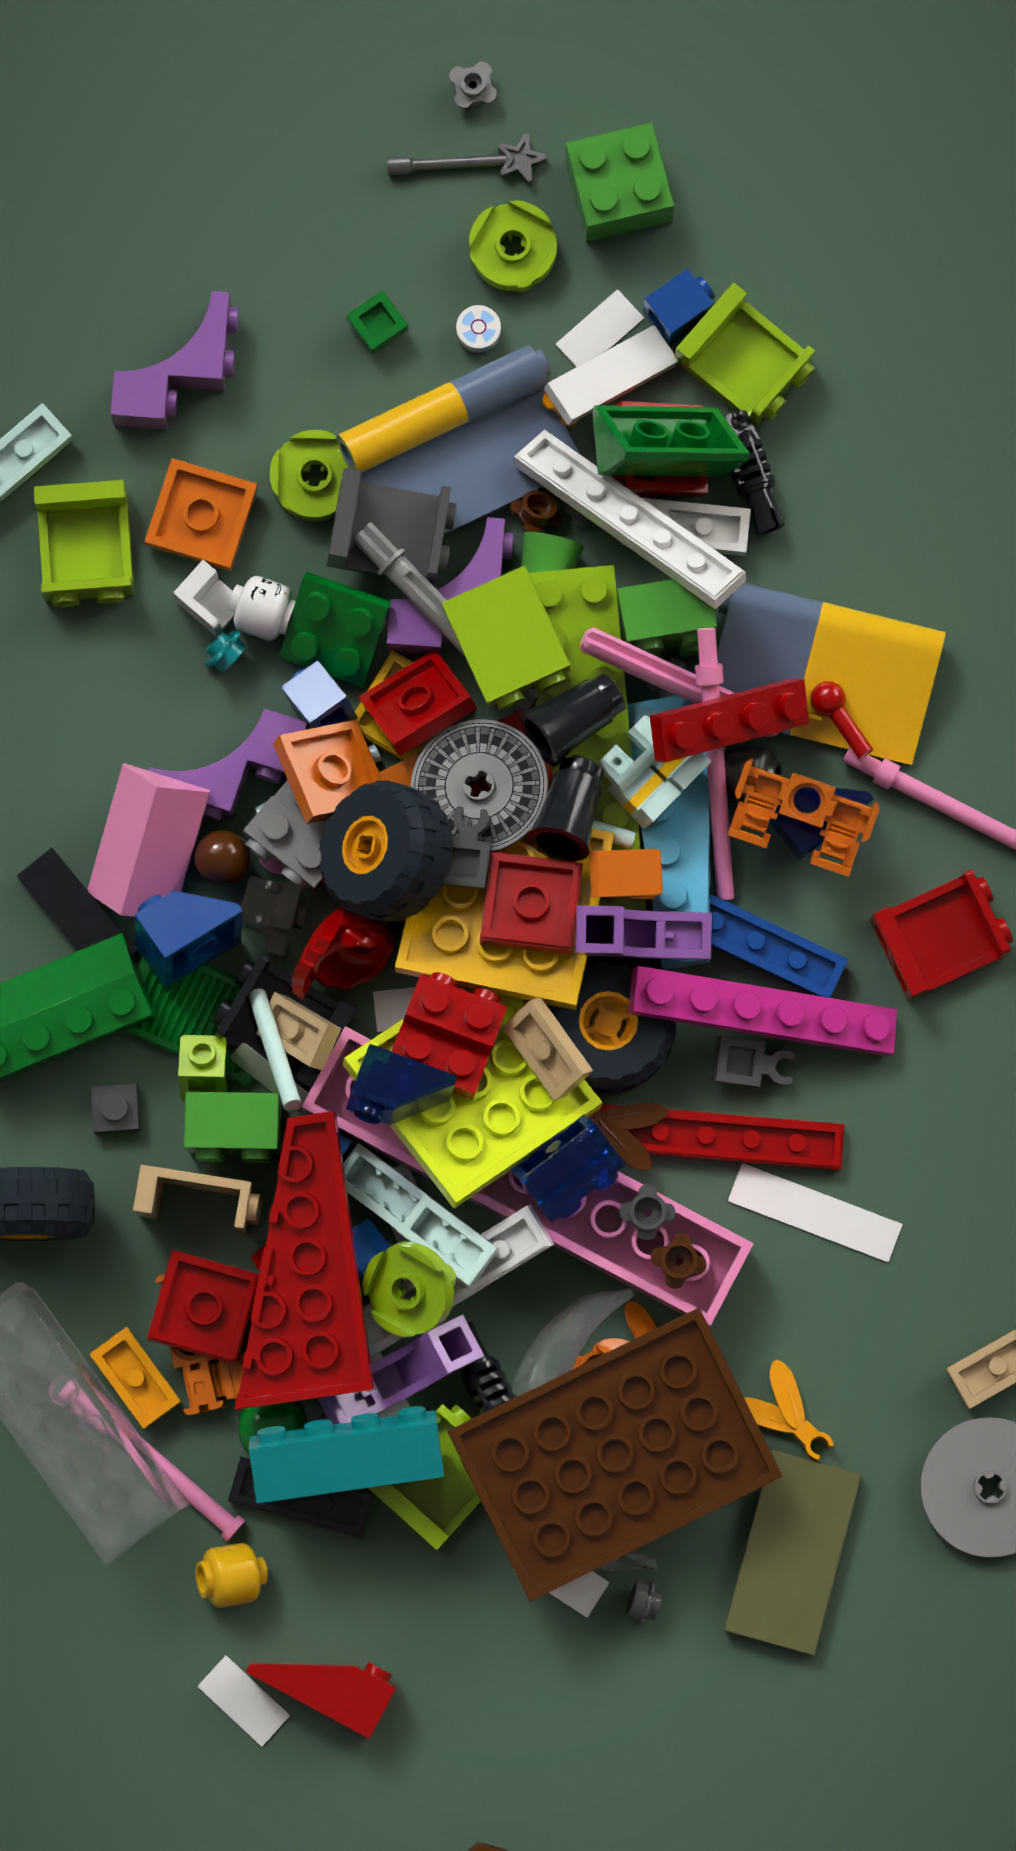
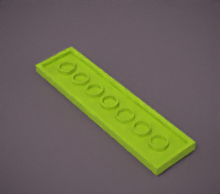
[529,565,646,911]

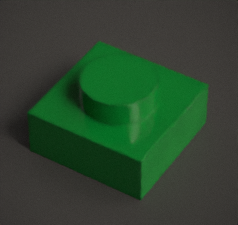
[346,290,409,355]

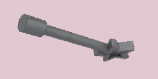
[387,134,547,185]

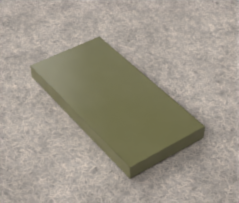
[724,1450,861,1655]

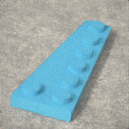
[627,695,711,970]

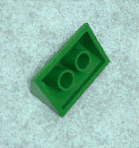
[593,405,750,477]

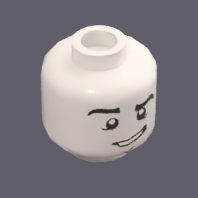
[228,576,295,641]

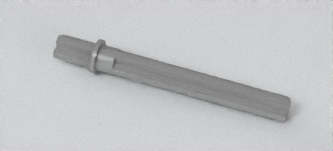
[353,522,538,711]

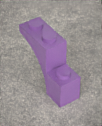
[110,291,239,430]
[387,517,513,656]
[148,709,309,821]

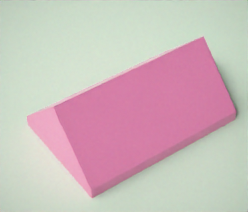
[87,763,211,917]

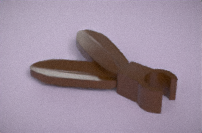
[574,1102,667,1171]

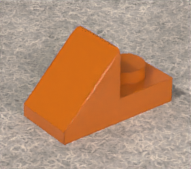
[589,849,663,901]

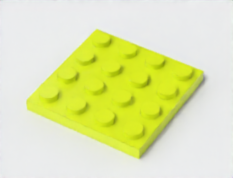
[342,985,603,1208]

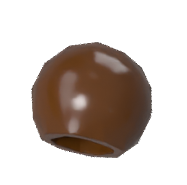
[194,830,250,887]

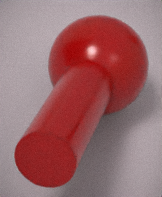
[810,681,874,759]

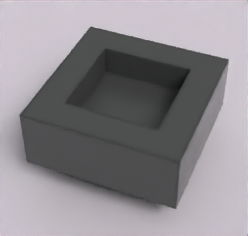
[91,1083,140,1134]

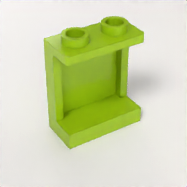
[675,282,816,428]
[34,480,135,607]
[441,565,571,710]
[369,1404,481,1550]

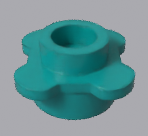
[204,630,246,673]

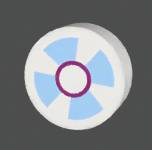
[456,305,501,353]

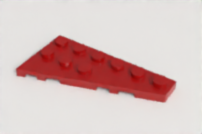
[234,1111,375,1410]

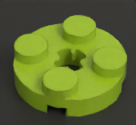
[469,200,557,293]
[270,430,349,521]
[363,1241,456,1337]

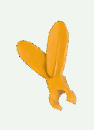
[744,1360,833,1462]

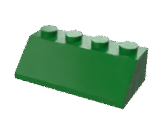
[0,933,157,1082]

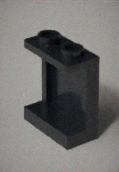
[211,954,357,1091]

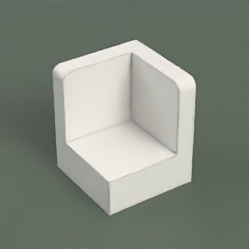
[173,560,235,637]

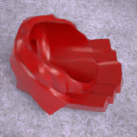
[290,907,395,1000]

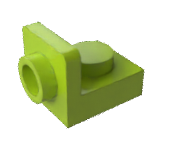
[178,1035,228,1101]

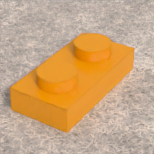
[89,1327,182,1429]

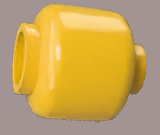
[195,1543,268,1608]

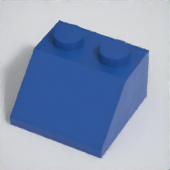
[135,891,243,988]

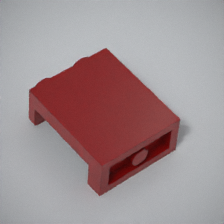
[869,869,1013,1002]

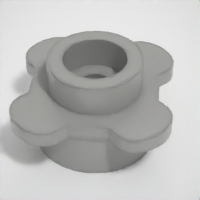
[449,61,497,109]

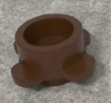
[510,490,562,533]
[651,1233,706,1289]

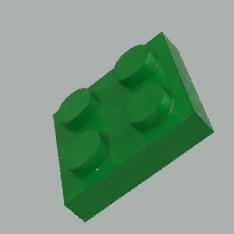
[279,572,392,687]

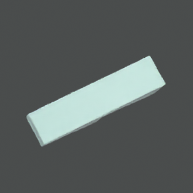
[343,1143,499,1287]

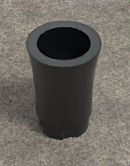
[520,673,626,767]
[527,755,604,862]

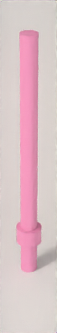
[695,627,734,900]
[842,747,1016,850]

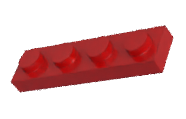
[650,678,809,762]

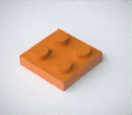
[144,458,258,571]
[272,719,381,824]

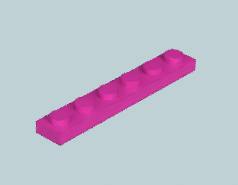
[628,966,897,1057]

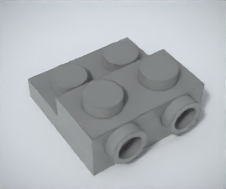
[243,780,328,892]

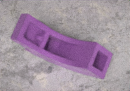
[575,905,712,960]
[317,1315,484,1425]

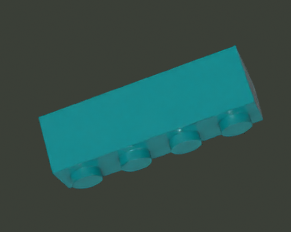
[249,1406,444,1504]

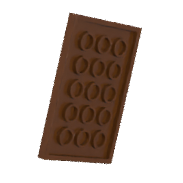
[447,1308,783,1602]

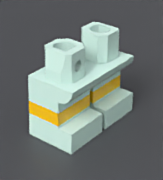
[597,715,711,829]

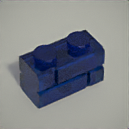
[511,1114,625,1222]

